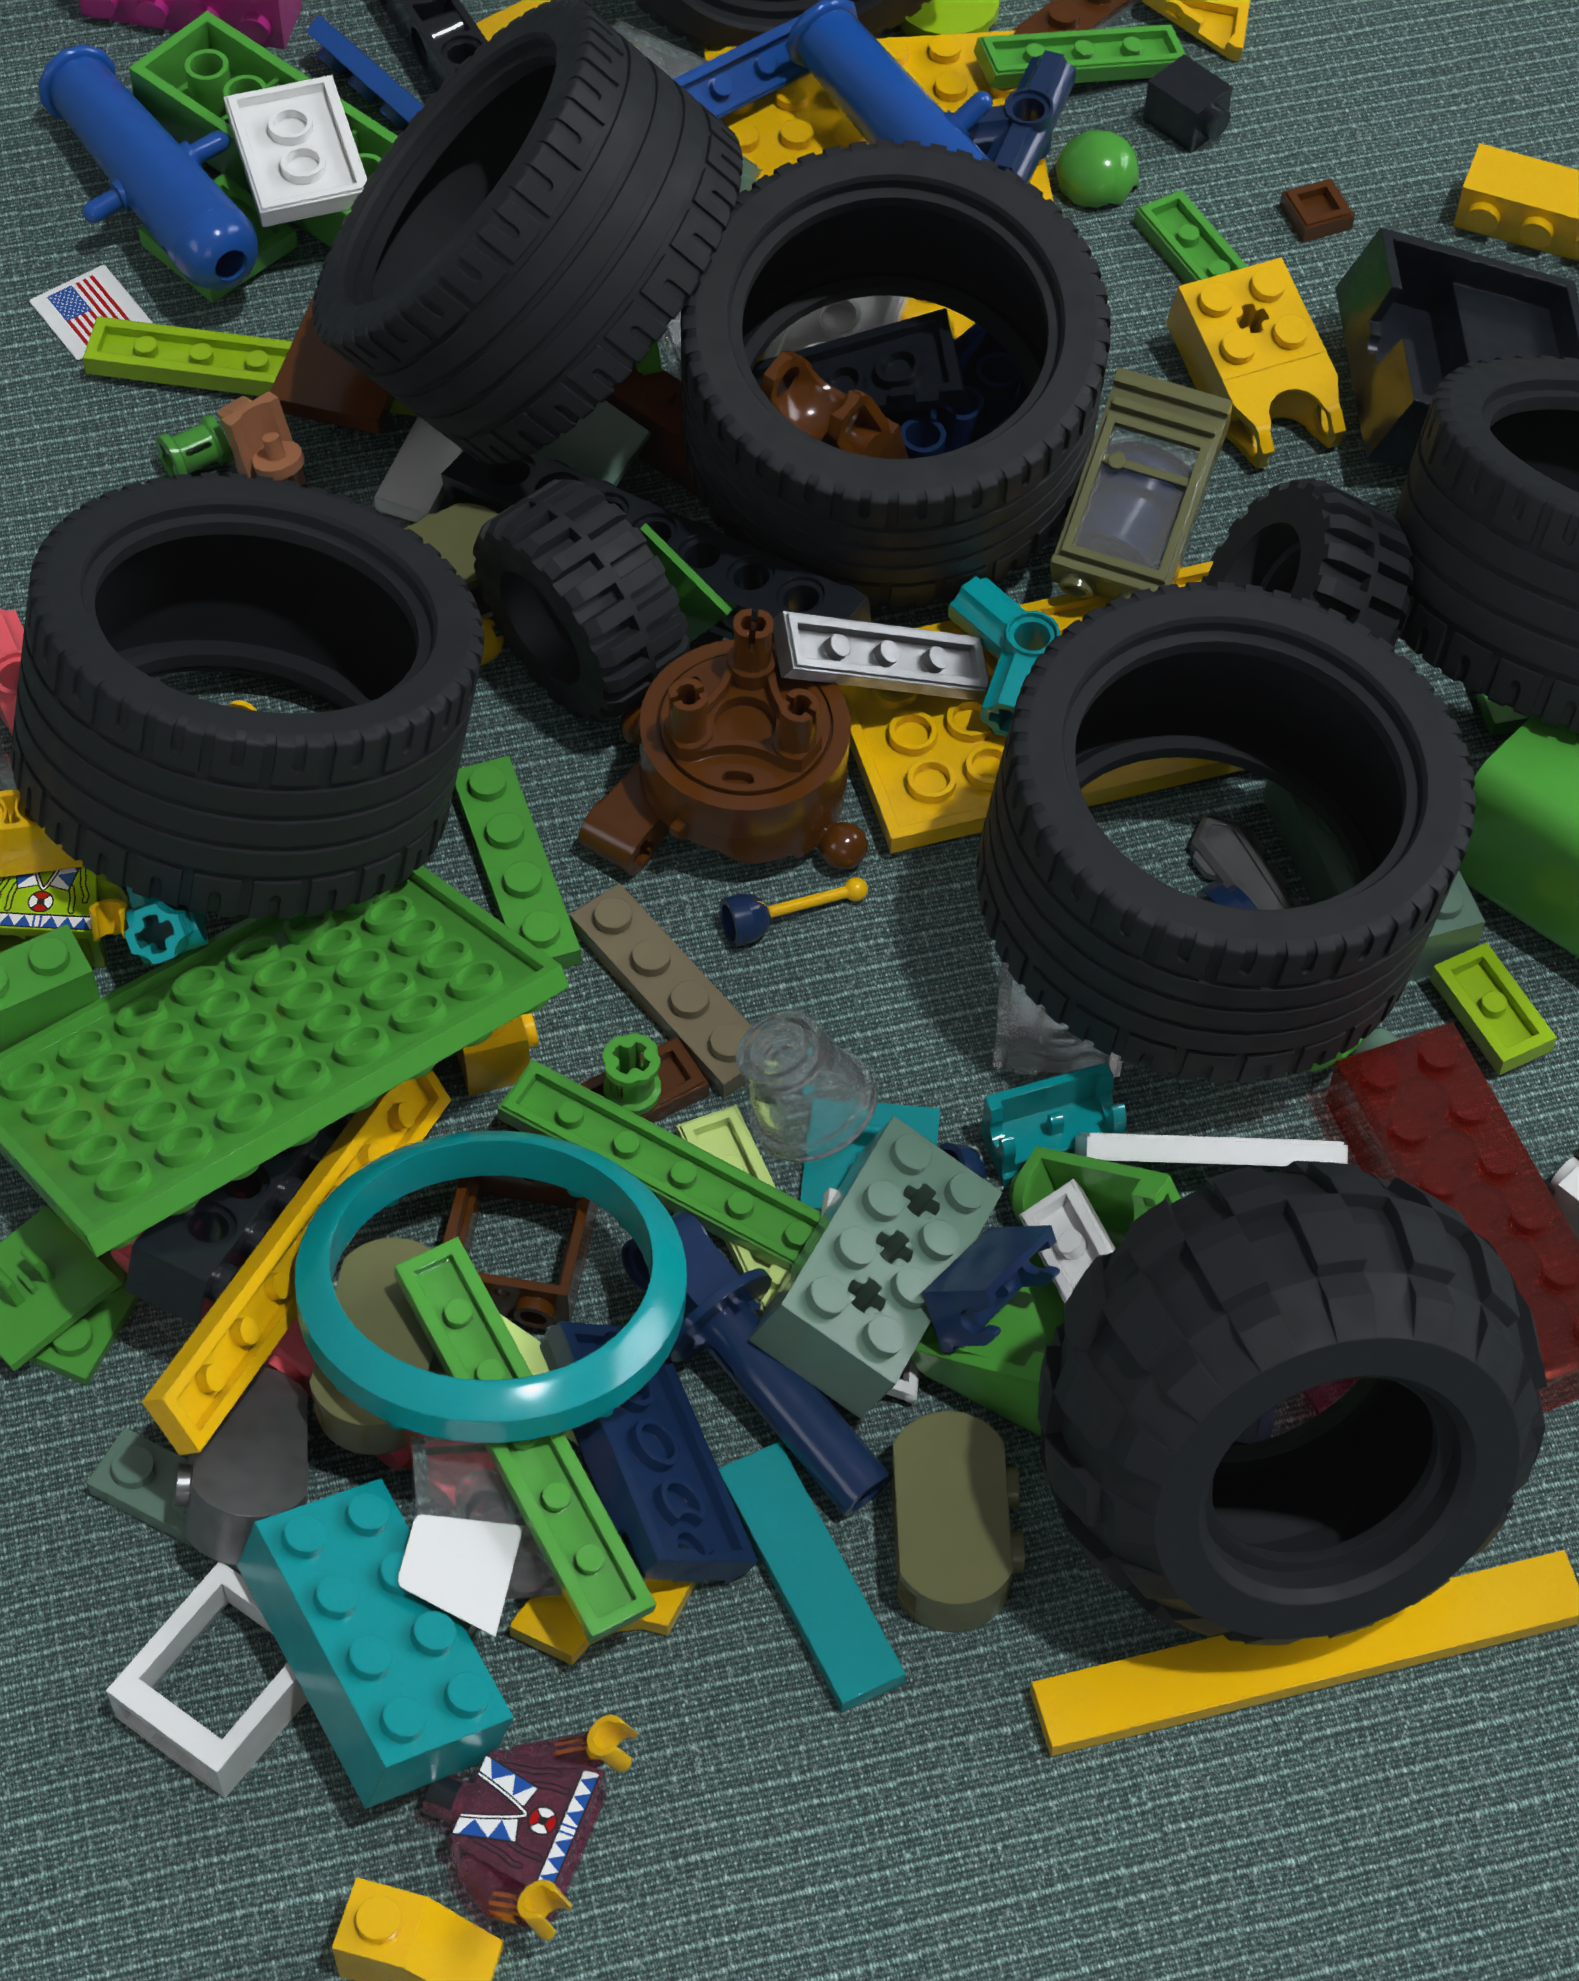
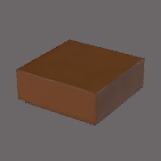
[1279,178,1355,243]

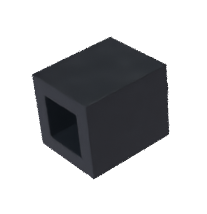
[1143,54,1233,153]

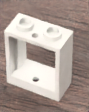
[106,1561,308,1798]

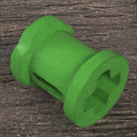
[156,414,232,479]
[602,1033,661,1116]

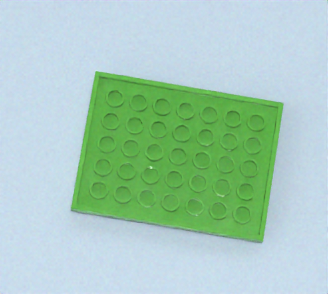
[0,865,569,1257]

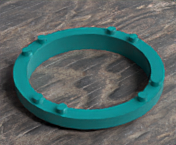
[295,1131,687,1443]

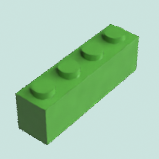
[0,924,100,1053]

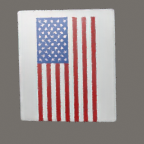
[30,265,152,360]

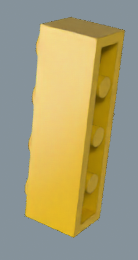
[1453,143,1579,261]

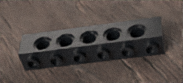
[125,1113,355,1326]

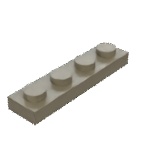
[569,883,775,1098]

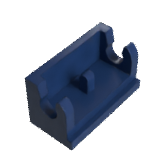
[922,1225,1060,1353]

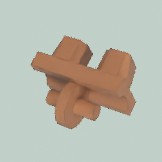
[217,391,307,486]

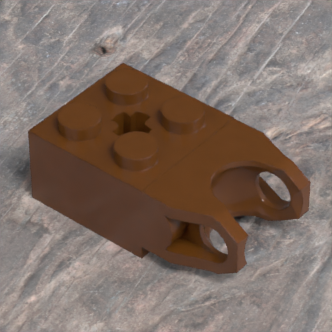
[760,351,909,459]

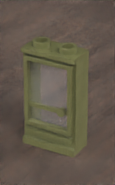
[1050,367,1233,600]

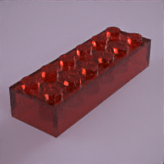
[1325,1022,1579,1413]

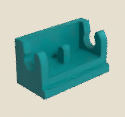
[980,1062,1127,1186]

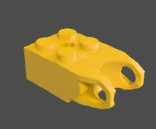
[1166,257,1346,469]

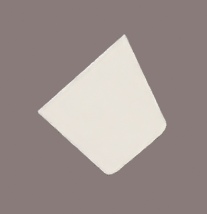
[398,1514,523,1637]

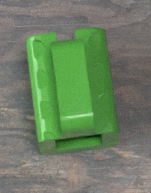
[1459,716,1579,959]

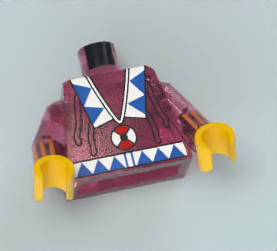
[423,1715,638,1941]

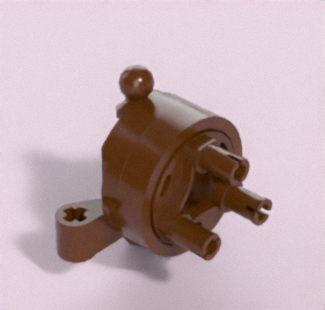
[578,608,868,876]

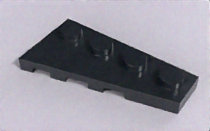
[752,308,968,413]

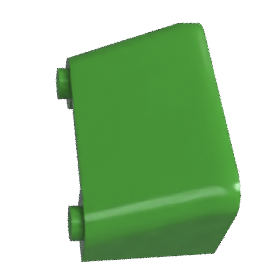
[911,1146,1181,1437]

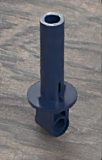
[621,1211,892,1517]

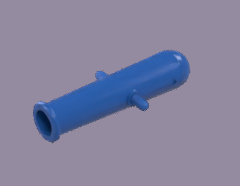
[786,0,993,161]
[38,44,258,291]

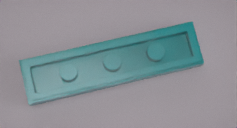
[718,1442,906,1713]

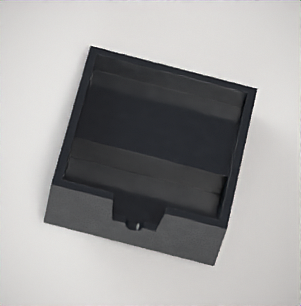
[1335,227,1579,470]

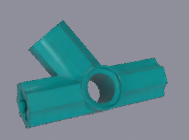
[948,576,1060,737]
[124,886,208,965]

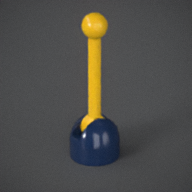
[719,877,868,947]

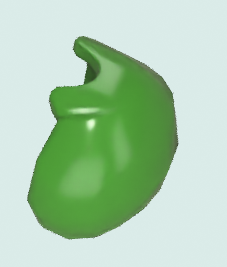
[1056,129,1139,208]

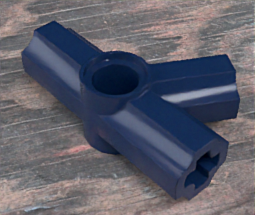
[952,50,1076,185]

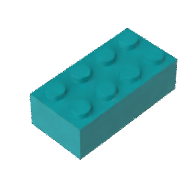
[237,1478,514,1809]

